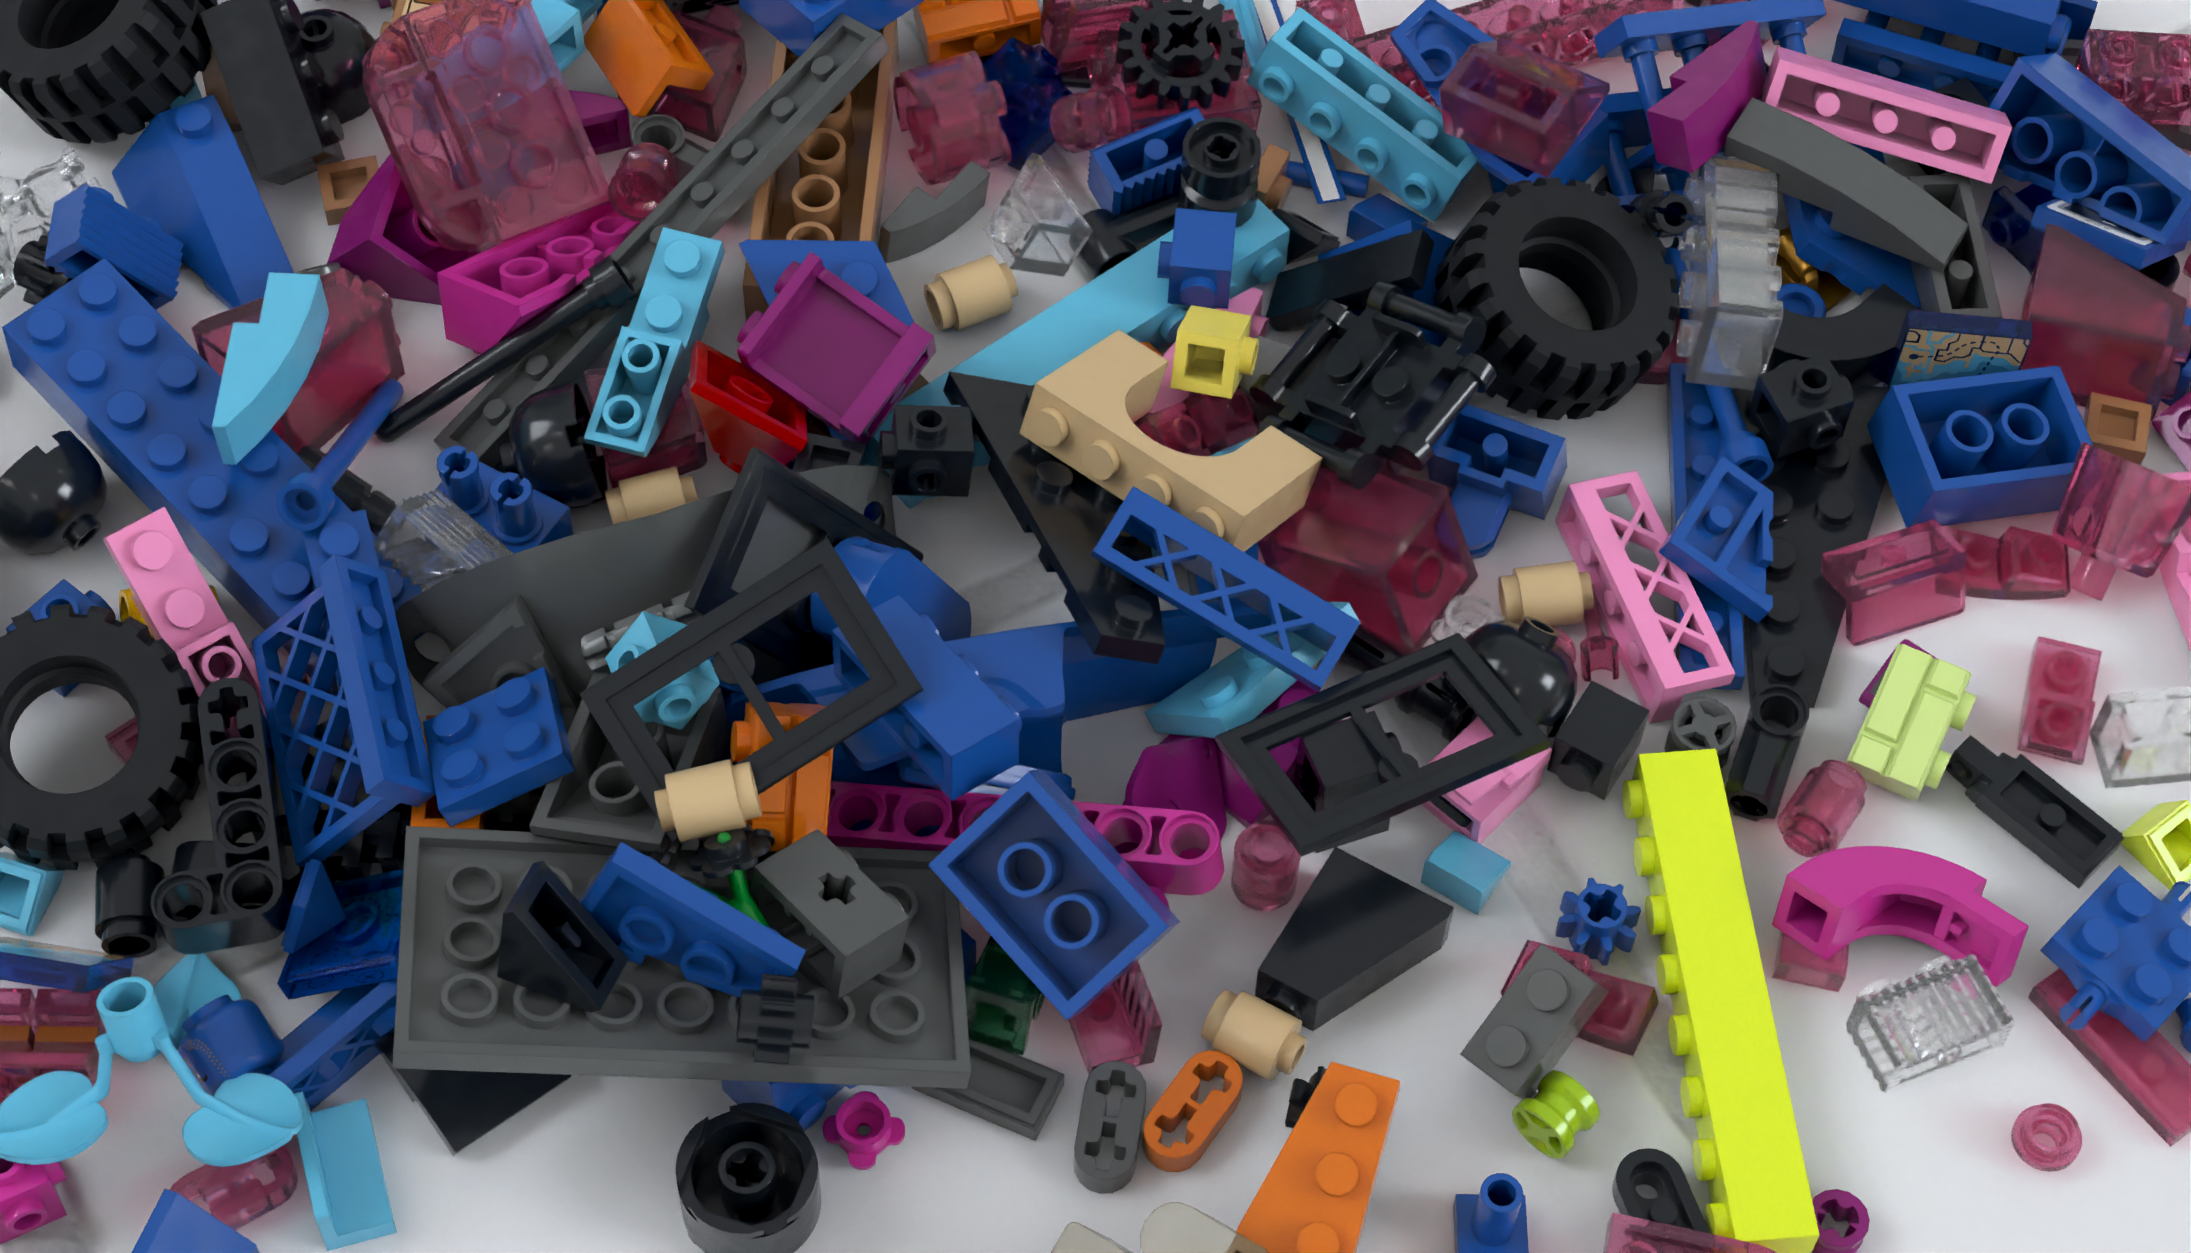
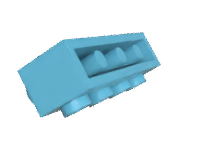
[1246,7,1479,223]

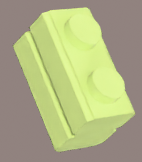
[1844,644,1977,801]

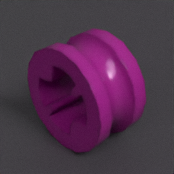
[1812,1189,1870,1253]

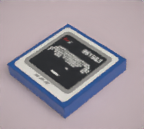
[2030,195,2187,271]

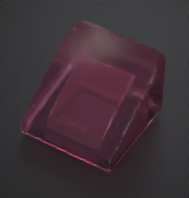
[1772,931,1849,992]

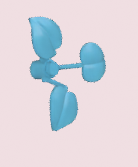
[0,953,304,1167]

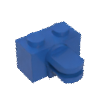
[1427,404,1568,559]

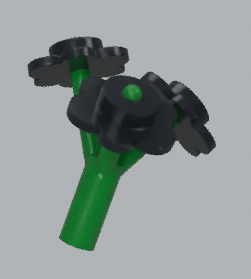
[651,824,775,928]

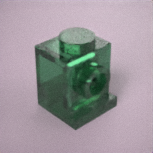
[965,936,1045,1055]

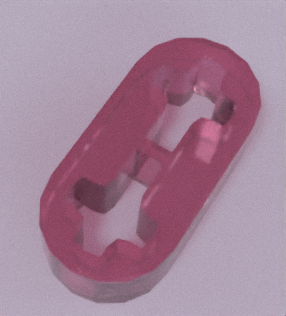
[170,1145,298,1230]

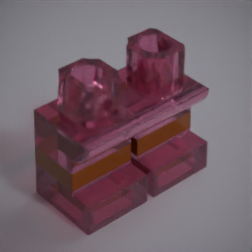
[0,988,107,1105]

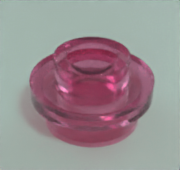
[2011,1103,2082,1172]

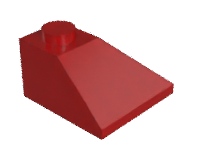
[690,340,808,474]

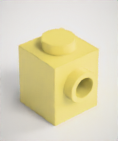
[1170,305,1259,399]

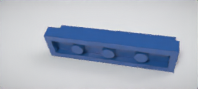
[1091,486,1361,692]
[268,979,397,1112]

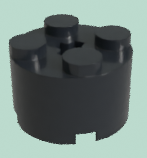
[676,1103,821,1253]

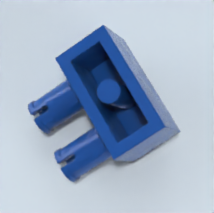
[421,445,574,567]

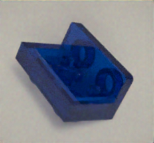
[964,37,1091,172]

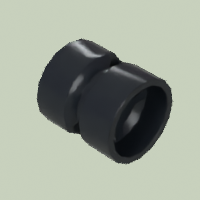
[1179,117,1261,228]

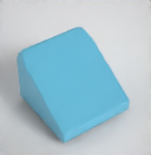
[1421,830,1511,915]
[0,852,65,936]

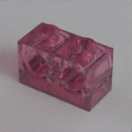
[2074,29,2191,126]

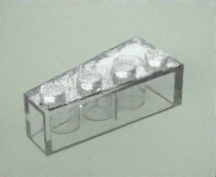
[1676,156,1784,390]

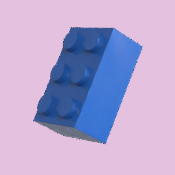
[1866,365,2103,530]
[928,769,1180,1020]

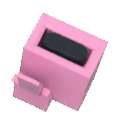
[1421,717,1552,844]

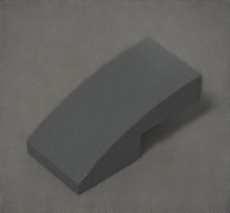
[878,160,990,263]

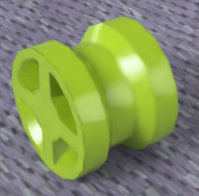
[1512,1070,1600,1159]

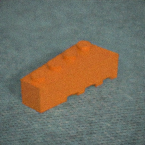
[1236,1062,1400,1253]

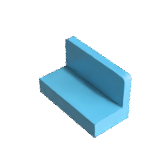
[294,1091,397,1251]

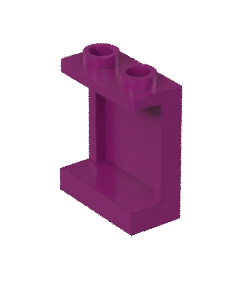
[737,252,936,446]

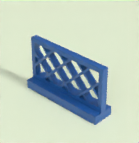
[251,554,436,867]

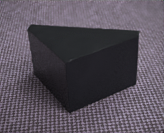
[497,861,629,1012]

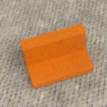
[584,0,714,117]

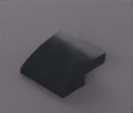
[375,1032,572,1156]

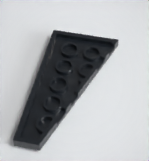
[943,371,1166,664]

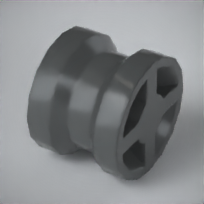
[1664,697,1737,770]

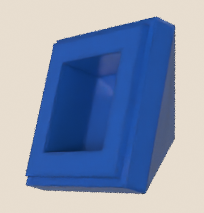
[281,858,347,954]

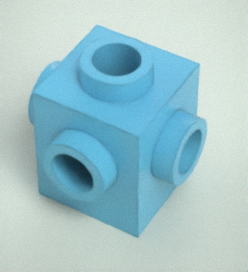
[605,611,720,730]

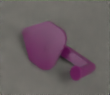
[1114,737,1227,910]

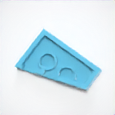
[1144,601,1361,738]

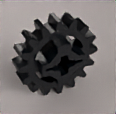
[1115,0,1245,113]

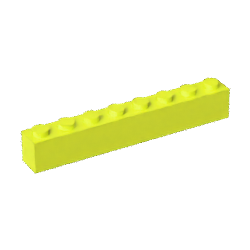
[1622,749,1820,1253]

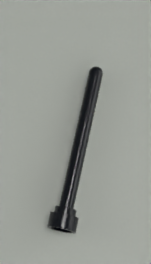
[375,255,637,443]

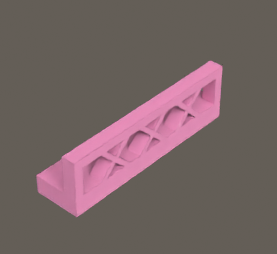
[1555,470,1736,724]

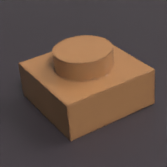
[1257,143,1293,210]
[317,155,379,226]
[2083,392,2152,467]

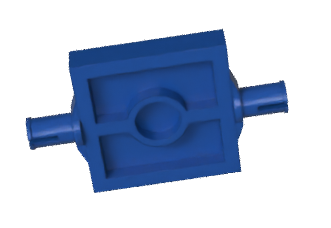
[2040,865,2191,1043]

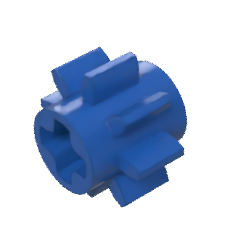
[1555,878,1641,966]

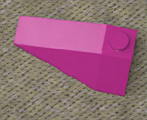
[437,190,658,354]

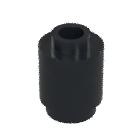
[95,853,165,958]

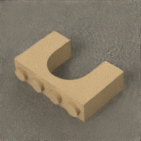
[1019,329,1323,552]

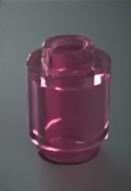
[1777,760,1867,857]
[1231,820,1301,911]

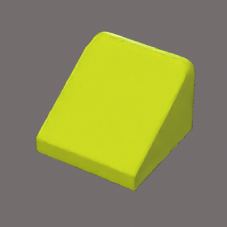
[2121,800,2191,890]

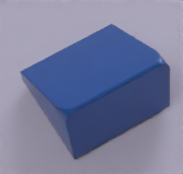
[1346,193,1428,241]

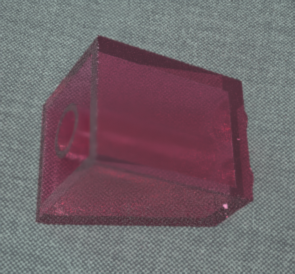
[2013,224,2191,421]
[191,268,405,454]
[1258,467,1478,655]

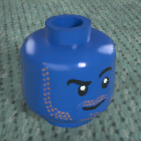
[178,995,285,1096]

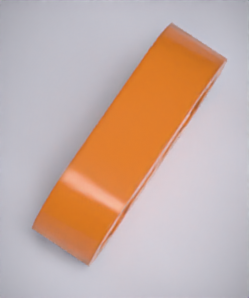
[1143,1050,1243,1172]

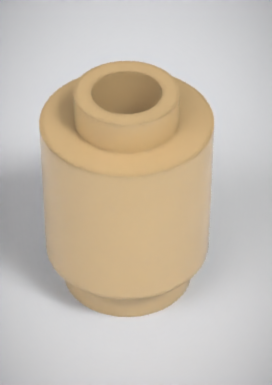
[924,255,1018,331]
[605,466,698,524]
[1498,560,1594,627]
[654,759,762,843]
[1201,989,1308,1081]

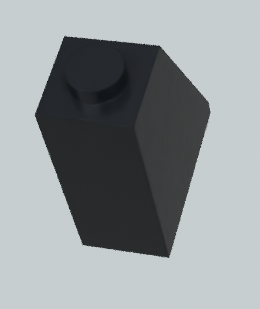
[1255,847,1454,1031]

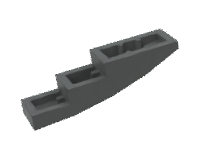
[1724,97,1968,272]

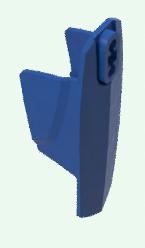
[724,609,1217,837]

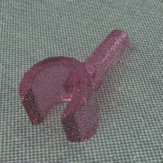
[1580,604,1619,682]

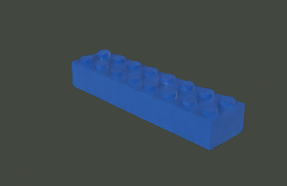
[2,258,427,695]

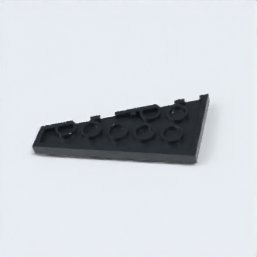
[1731,381,1891,708]

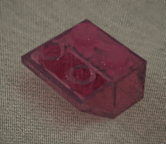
[1439,39,1610,177]

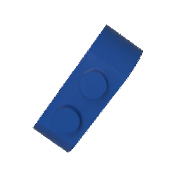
[810,536,972,655]

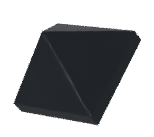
[1272,208,1341,265]

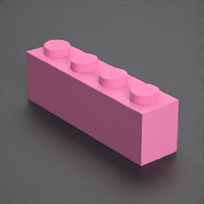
[1759,46,2012,184]

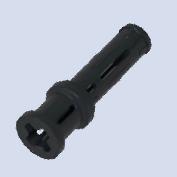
[1340,626,1478,742]

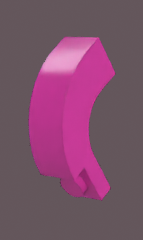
[1772,846,2029,987]

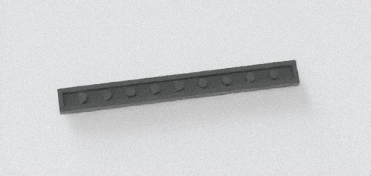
[433,13,890,468]

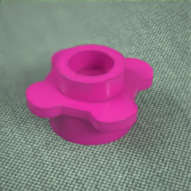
[822,1091,905,1170]

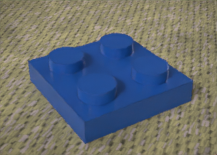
[423,667,575,827]

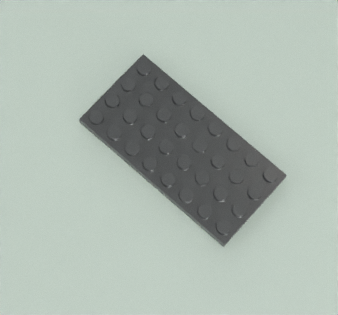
[392,826,971,1089]

